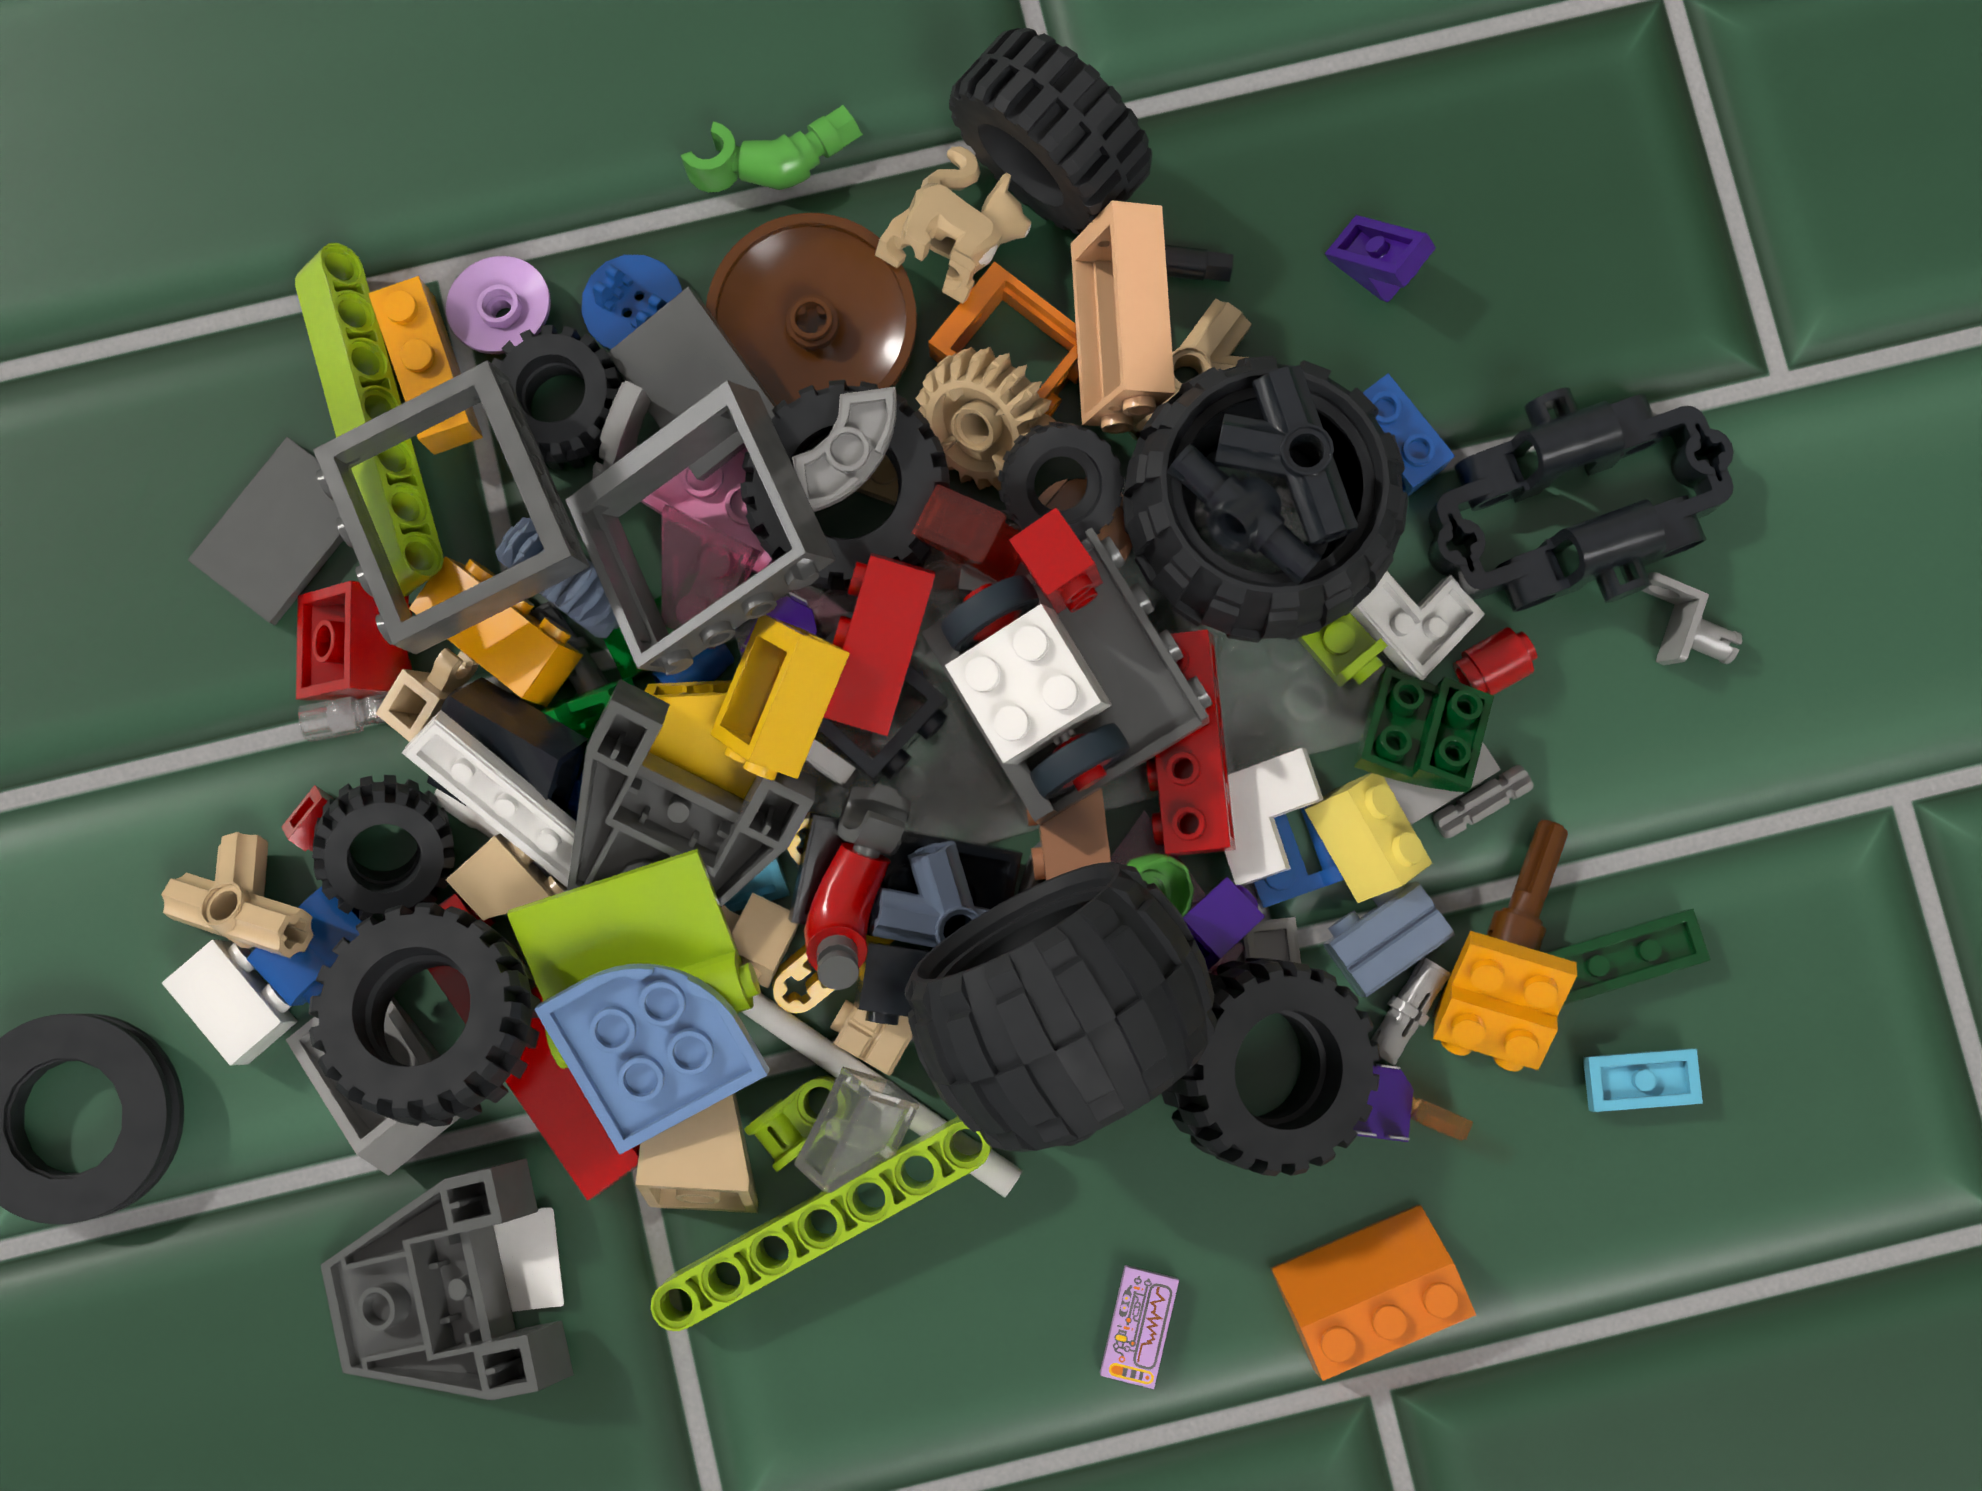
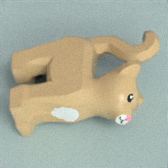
[875,146,1031,304]

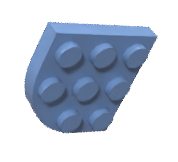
[534,964,770,1155]

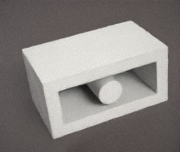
[162,940,298,1066]

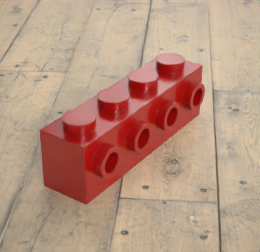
[1147,629,1236,856]

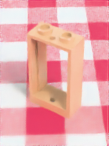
[1071,200,1175,434]

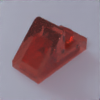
[911,485,1021,584]

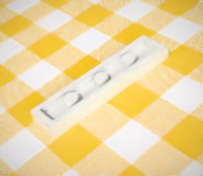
[402,710,576,887]

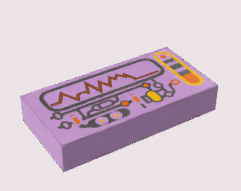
[1100,1265,1179,1389]

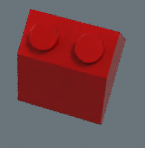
[296,581,412,700]

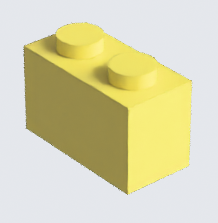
[1304,773,1433,903]

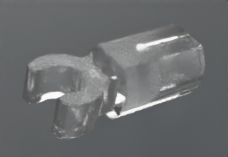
[298,694,387,742]

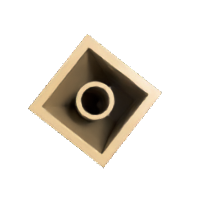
[635,1092,758,1213]

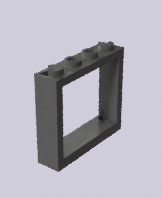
[313,361,590,654]
[566,380,836,675]

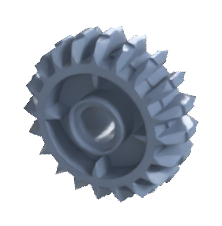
[495,517,619,638]

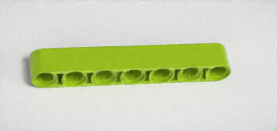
[295,243,444,596]
[651,1116,992,1331]

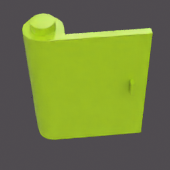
[507,849,760,1069]

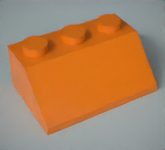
[1270,1204,1476,1381]

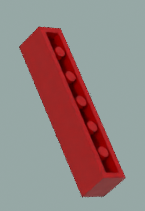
[428,893,640,1201]

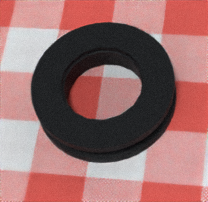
[0,1013,184,1224]

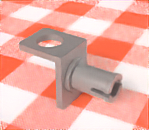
[1641,572,1742,665]

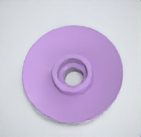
[446,256,551,354]

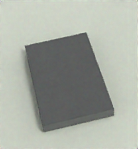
[607,287,777,481]
[188,437,343,626]

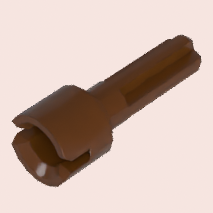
[1486,820,1568,951]

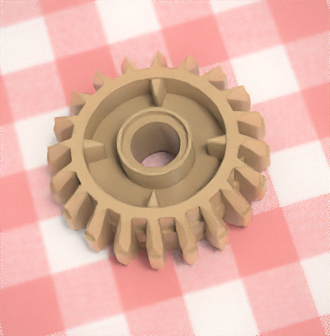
[915,347,1056,491]

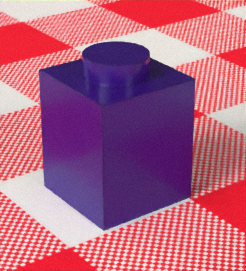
[1183,877,1265,970]

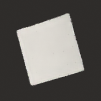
[493,1207,564,1312]

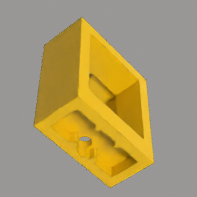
[710,615,850,781]

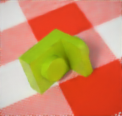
[1298,613,1388,687]

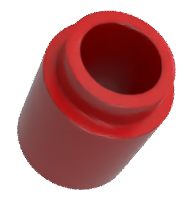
[1453,627,1538,695]

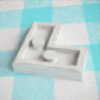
[1350,571,1485,680]
[1225,748,1324,886]

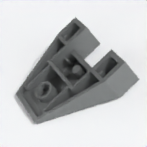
[567,679,817,907]
[321,1158,574,1400]

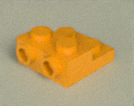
[1433,930,1577,1072]

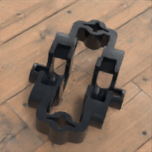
[1428,387,1734,612]

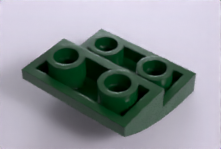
[1354,667,1494,793]

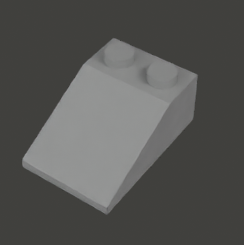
[286,996,460,1176]

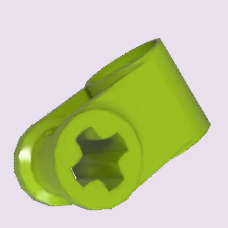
[744,1075,849,1172]

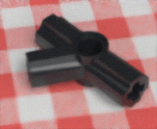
[1214,365,1358,546]

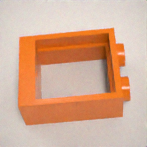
[928,261,1079,417]

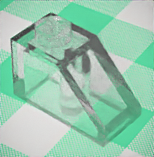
[794,1067,920,1193]

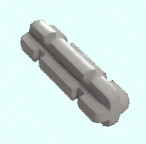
[1432,765,1534,839]

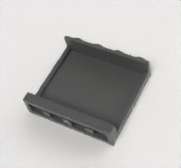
[921,528,1213,825]

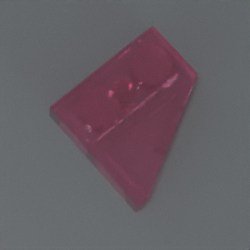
[662,504,761,649]

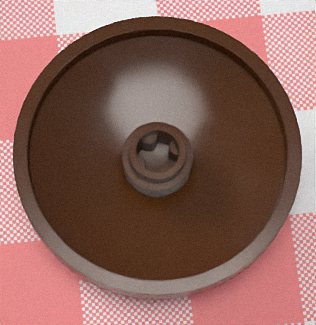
[706,213,917,405]

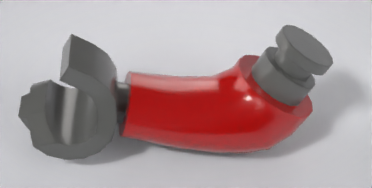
[804,783,911,990]

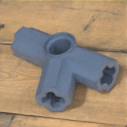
[869,841,990,947]

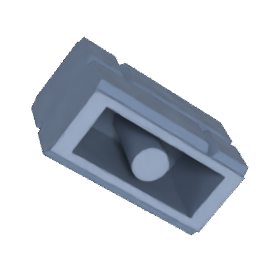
[1323,881,1455,997]

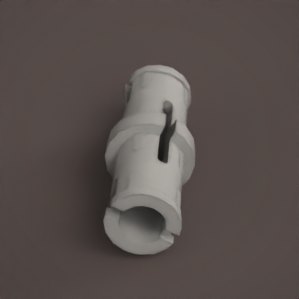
[1370,957,1451,1066]

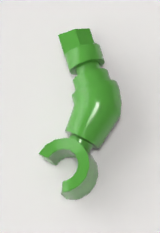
[680,105,863,193]

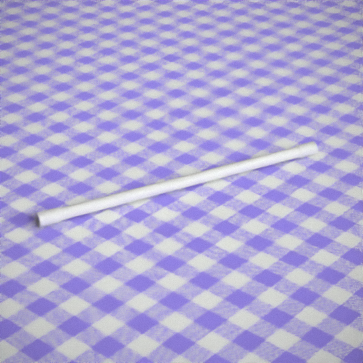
[434,789,1023,1198]

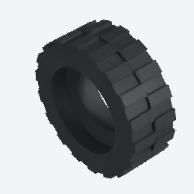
[998,422,1124,542]

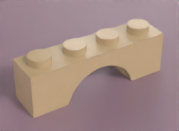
[446,833,567,920]

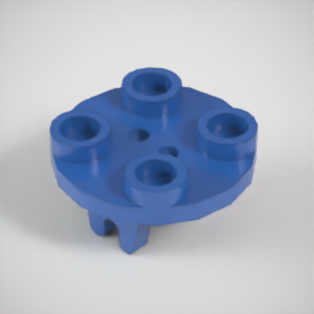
[582,255,683,351]

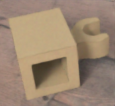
[376,648,479,742]
[721,893,799,988]

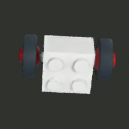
[941,575,1129,799]

